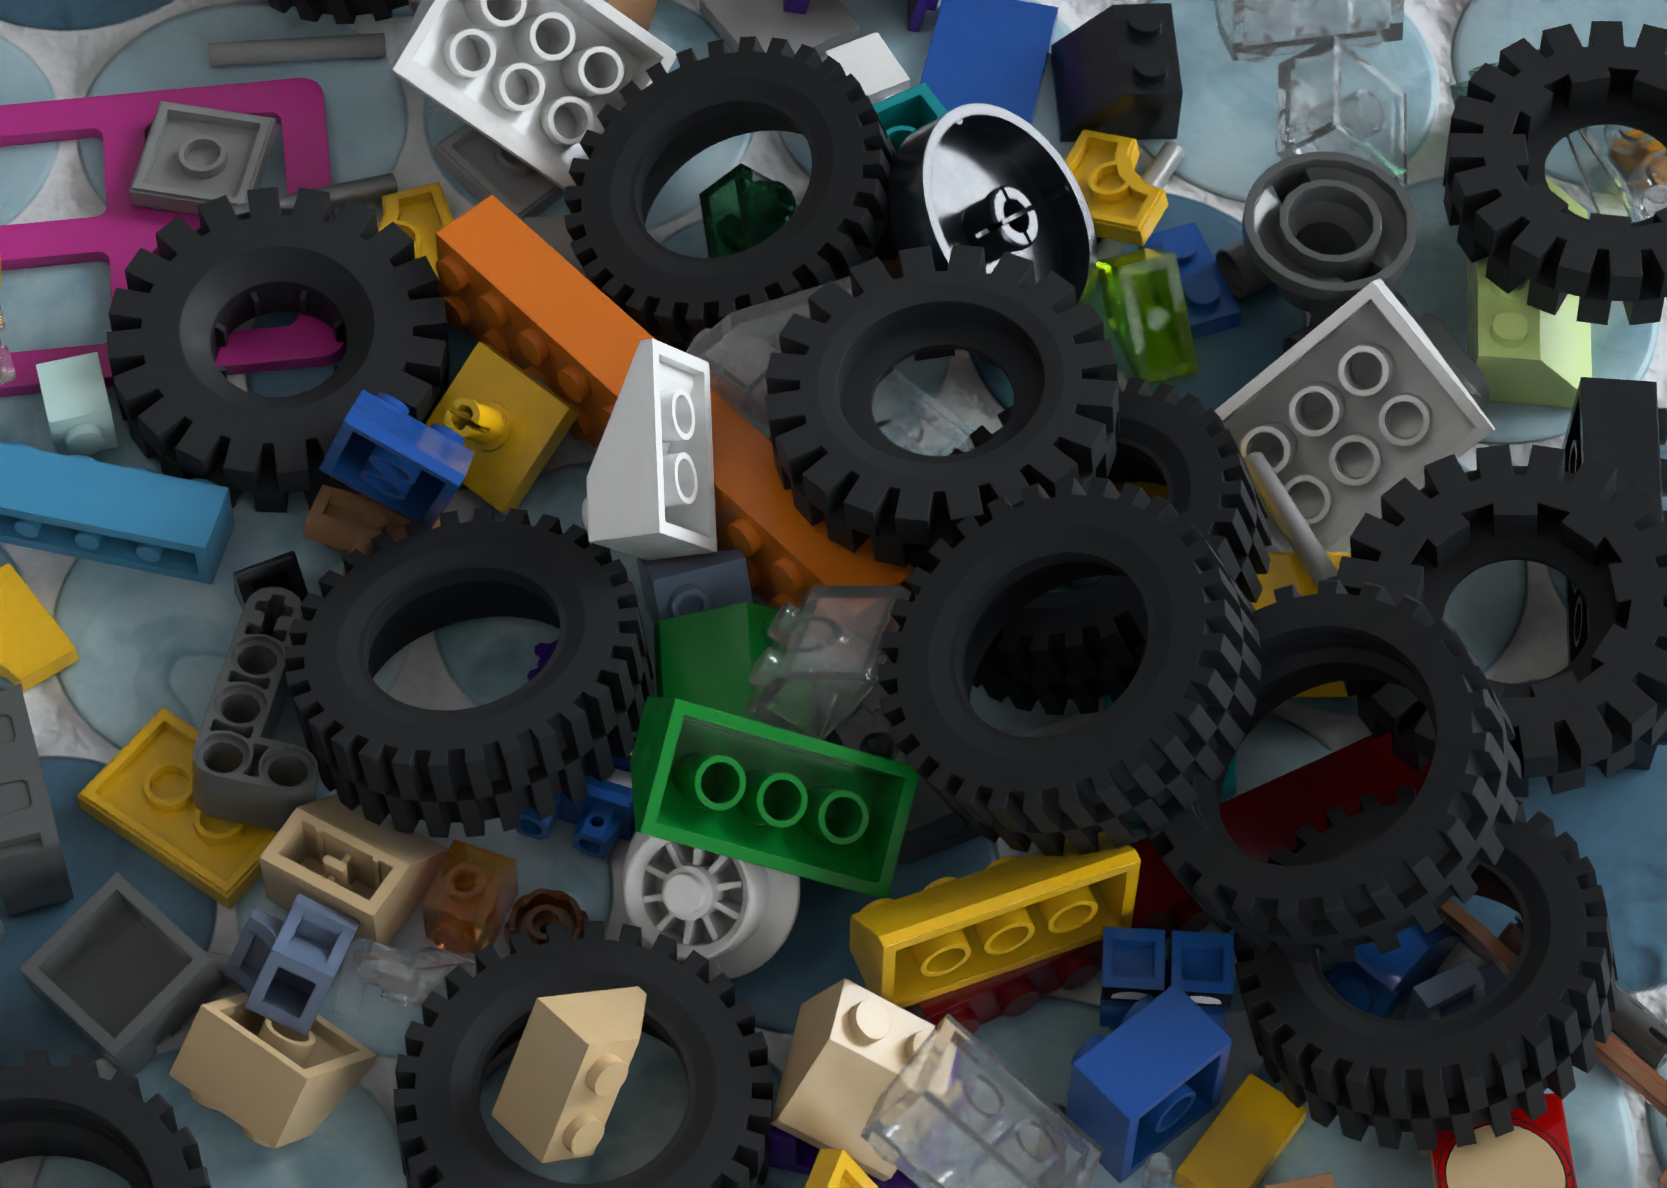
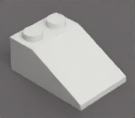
[582,338,717,561]

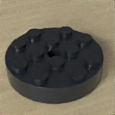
[888,103,1098,306]

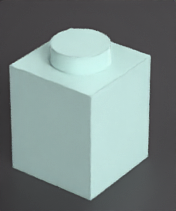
[36,352,118,456]

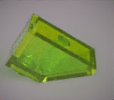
[1096,246,1199,384]

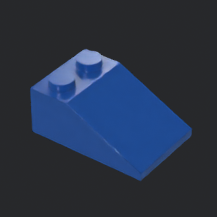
[318,390,475,530]

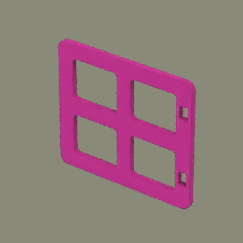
[0,78,346,397]

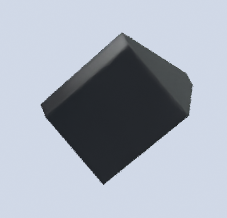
[233,551,308,610]

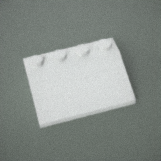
[389,0,677,191]
[1215,279,1495,552]

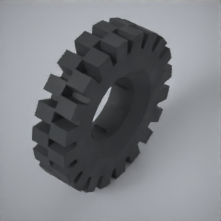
[106,187,450,513]

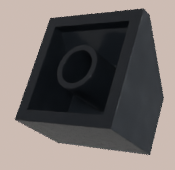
[1050,3,1183,142]

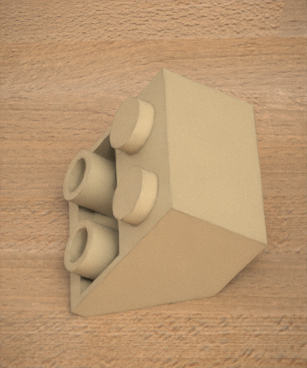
[259,793,451,956]

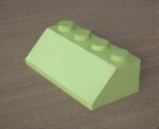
[1467,176,1592,407]

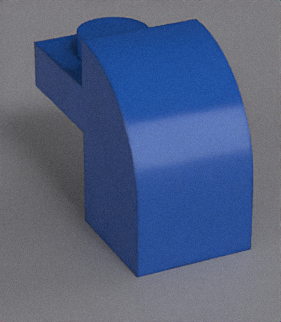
[1327,920,1462,1019]

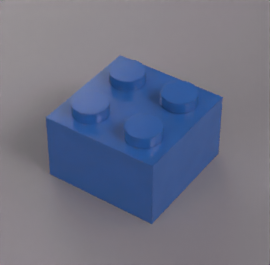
[1065,983,1232,1183]

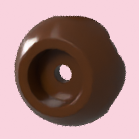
[504,888,589,948]

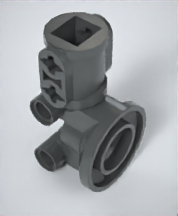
[1216,151,1490,411]

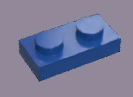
[1138,222,1241,342]

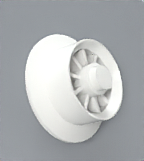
[622,832,800,981]

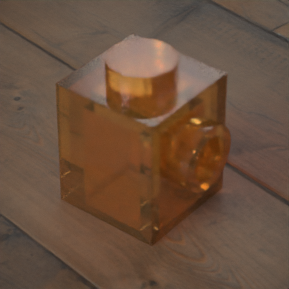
[422,839,518,954]

